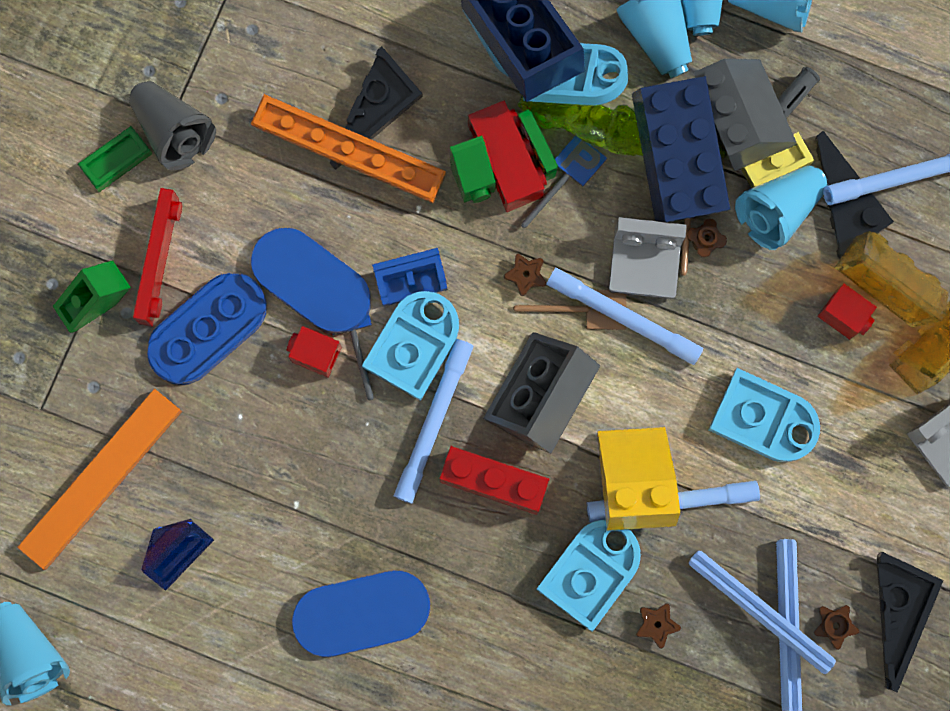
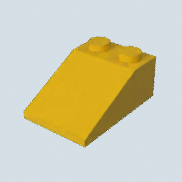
[597,427,680,531]

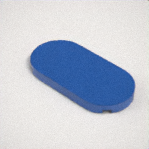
[251,228,371,334]
[147,273,267,385]
[292,571,430,657]

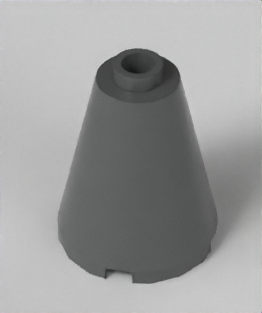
[129,81,216,170]

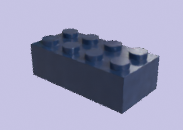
[461,0,585,102]
[631,76,731,223]

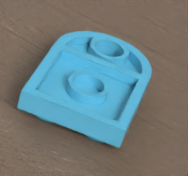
[524,43,628,105]
[362,291,459,401]
[708,368,820,462]
[536,520,641,632]

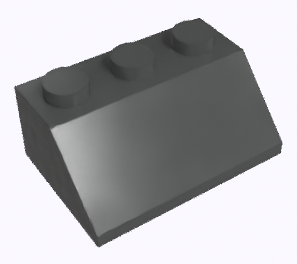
[694,59,797,171]
[483,332,601,454]

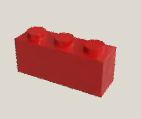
[468,100,547,212]
[440,446,549,515]

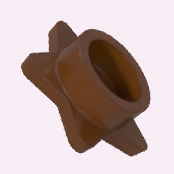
[504,254,547,296]
[636,603,681,649]
[814,605,859,650]

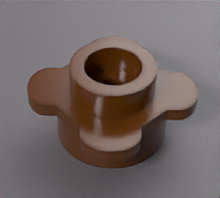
[687,218,727,257]

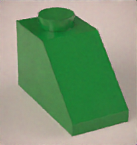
[450,136,496,203]
[53,260,131,333]

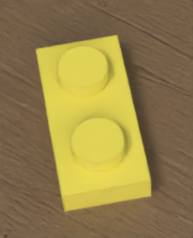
[741,132,814,188]

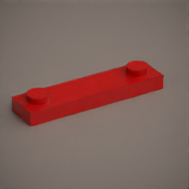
[133,188,182,327]

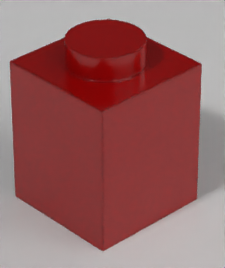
[817,283,877,340]
[286,326,342,378]

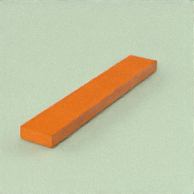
[251,94,447,203]
[17,388,182,570]

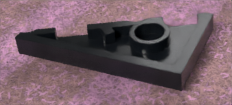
[330,46,423,170]
[815,131,894,261]
[877,552,944,693]

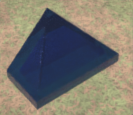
[141,519,214,591]

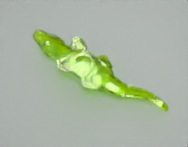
[518,96,726,158]

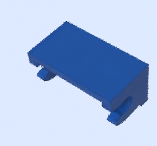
[372,248,448,307]

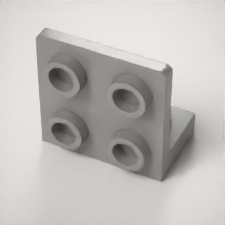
[609,217,687,299]
[907,403,950,488]

